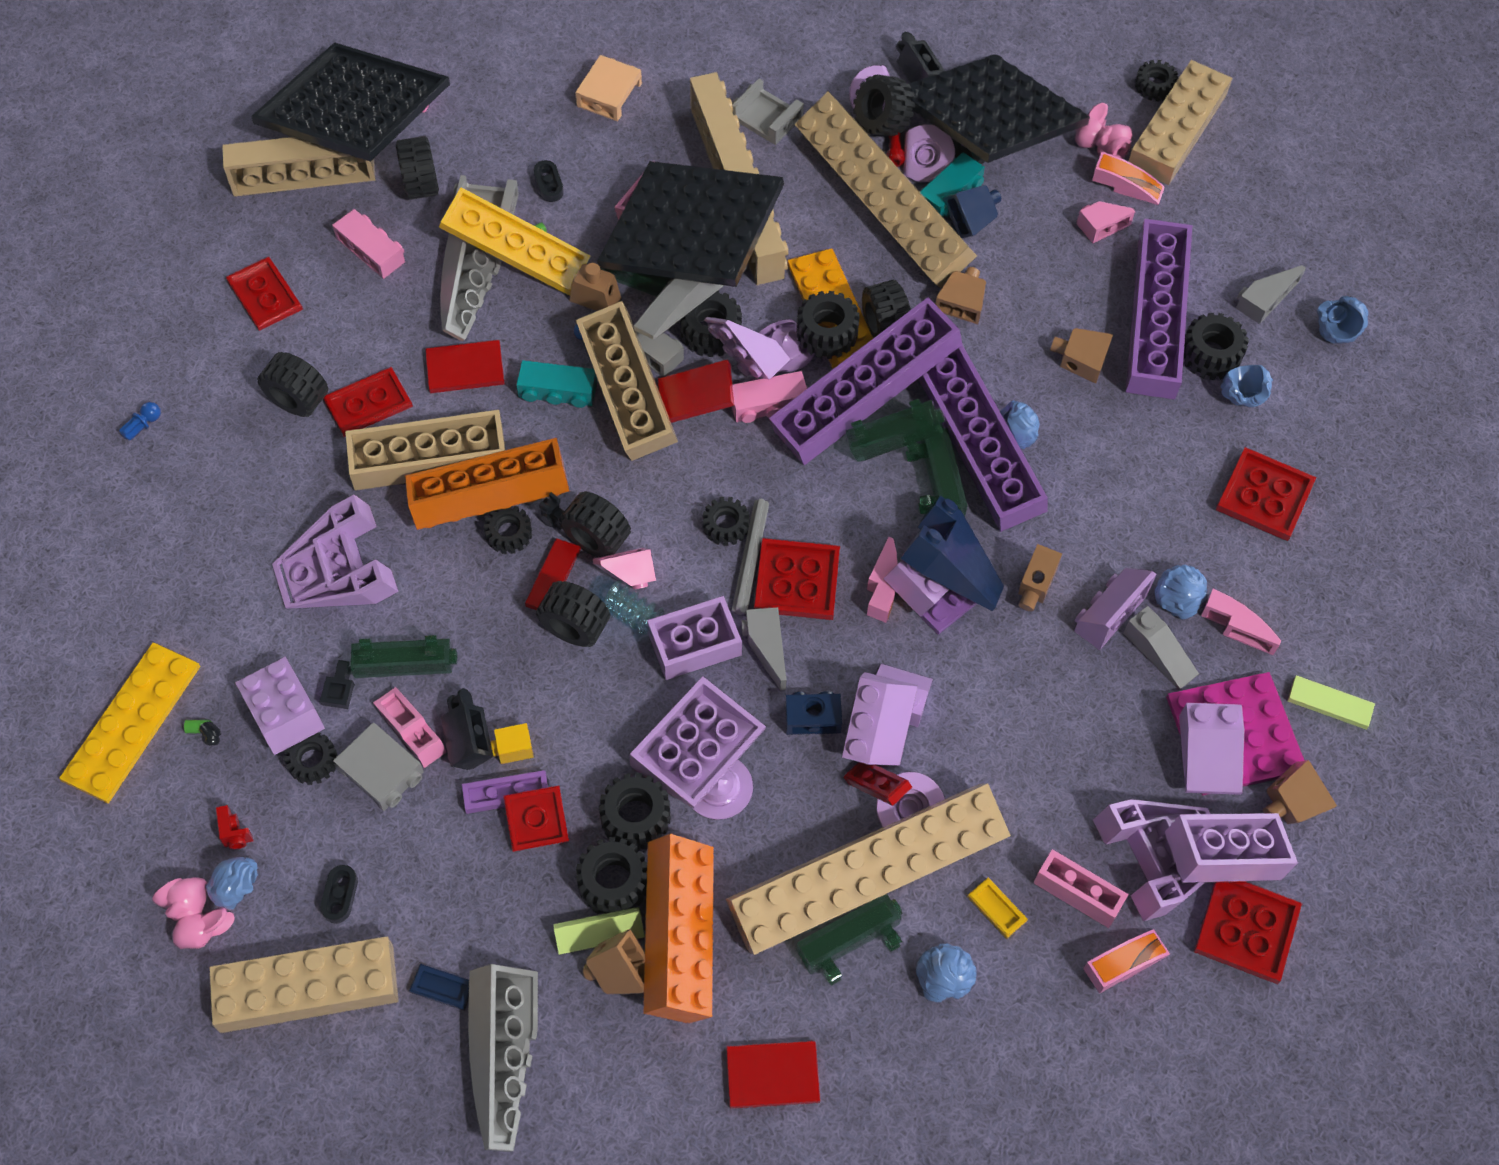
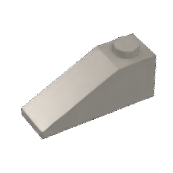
[1236,265,1306,324]
[636,331,684,377]
[1123,606,1199,690]
[741,607,786,691]

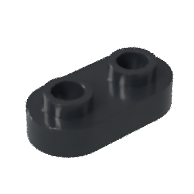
[533,160,564,202]
[320,865,358,923]

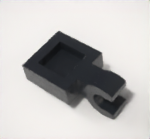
[539,492,564,530]
[319,660,355,709]

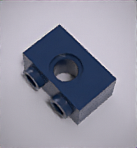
[785,691,842,735]

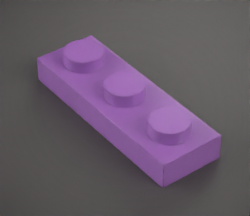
[462,770,548,814]

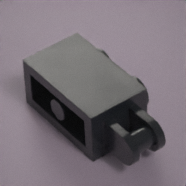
[896,32,945,83]
[441,688,494,770]

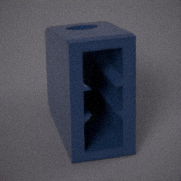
[943,185,1002,239]

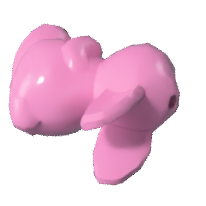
[1075,103,1132,159]
[152,877,235,949]

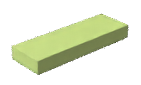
[1287,675,1375,730]
[553,907,644,954]

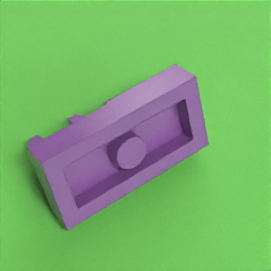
[921,590,977,635]

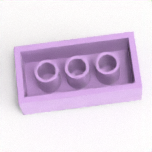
[1165,814,1298,883]

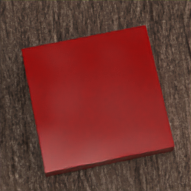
[504,786,569,852]

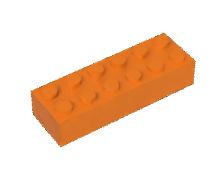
[405,438,570,530]
[643,834,714,1023]

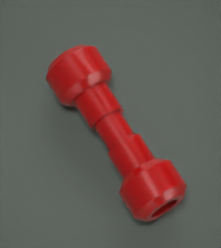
[886,132,905,167]

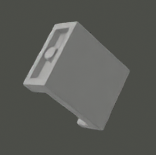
[732,78,804,145]
[449,175,519,215]
[333,722,424,811]

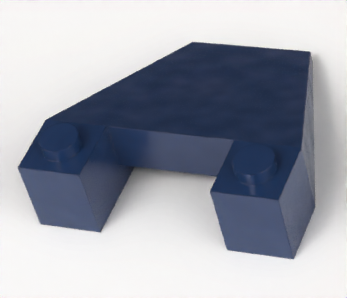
[901,495,1004,611]

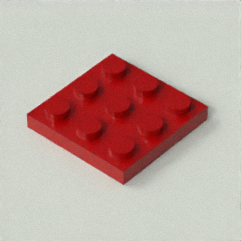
[1216,447,1317,541]
[754,538,840,620]
[1194,881,1302,985]

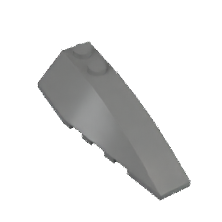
[440,233,501,341]
[634,268,746,340]
[468,964,538,1152]

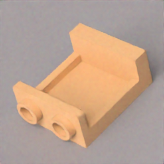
[576,55,642,121]

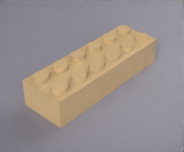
[1128,60,1232,185]
[223,137,375,196]
[576,301,678,461]
[345,410,506,490]
[210,936,398,1033]

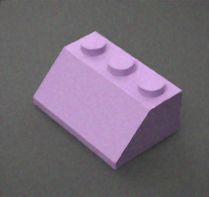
[1074,568,1156,650]
[842,672,918,766]

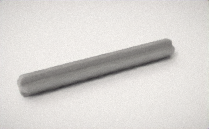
[732,498,769,615]

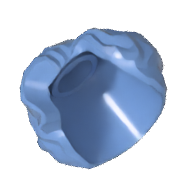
[1317,296,1368,344]
[1220,365,1273,408]
[1000,400,1039,449]
[1155,565,1208,620]
[206,857,258,910]
[916,944,977,1002]

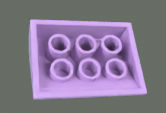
[630,677,766,808]

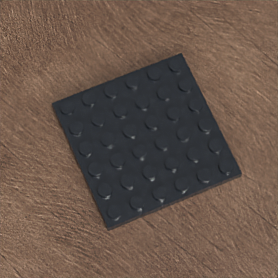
[251,42,450,162]
[907,54,1090,163]
[597,161,784,287]

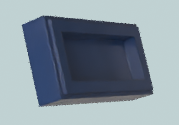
[409,964,469,1011]

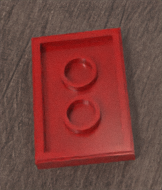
[226,257,303,331]
[426,340,505,393]
[658,360,734,423]
[323,367,413,437]
[727,1041,820,1109]

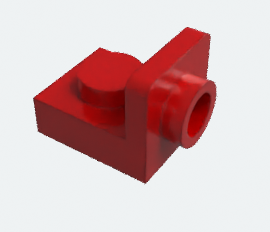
[216,805,253,849]

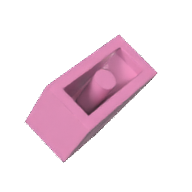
[1077,201,1135,243]
[593,548,656,589]

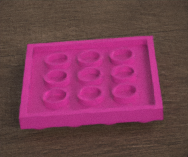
[1166,672,1305,796]

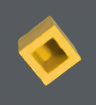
[491,723,534,764]

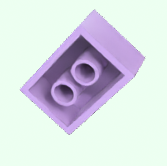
[647,596,742,680]
[235,657,325,755]

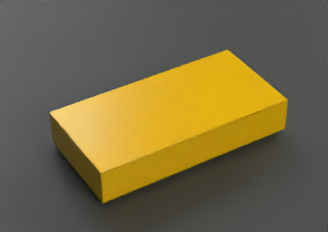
[967,877,1028,939]

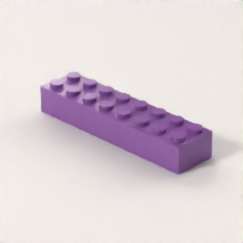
[1126,219,1192,400]
[769,297,963,465]
[918,345,1048,532]

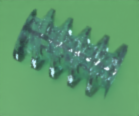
[604,580,664,635]

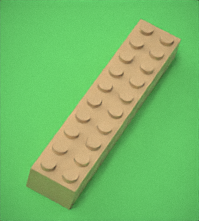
[690,72,788,285]
[795,92,977,288]
[726,783,1011,955]

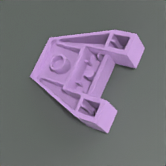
[272,495,398,608]
[1093,799,1210,922]

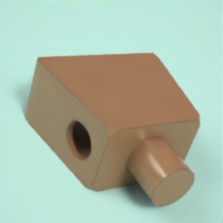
[570,263,621,311]
[935,267,986,324]
[1050,328,1113,383]
[1018,544,1062,612]
[1263,760,1337,824]
[583,929,645,994]

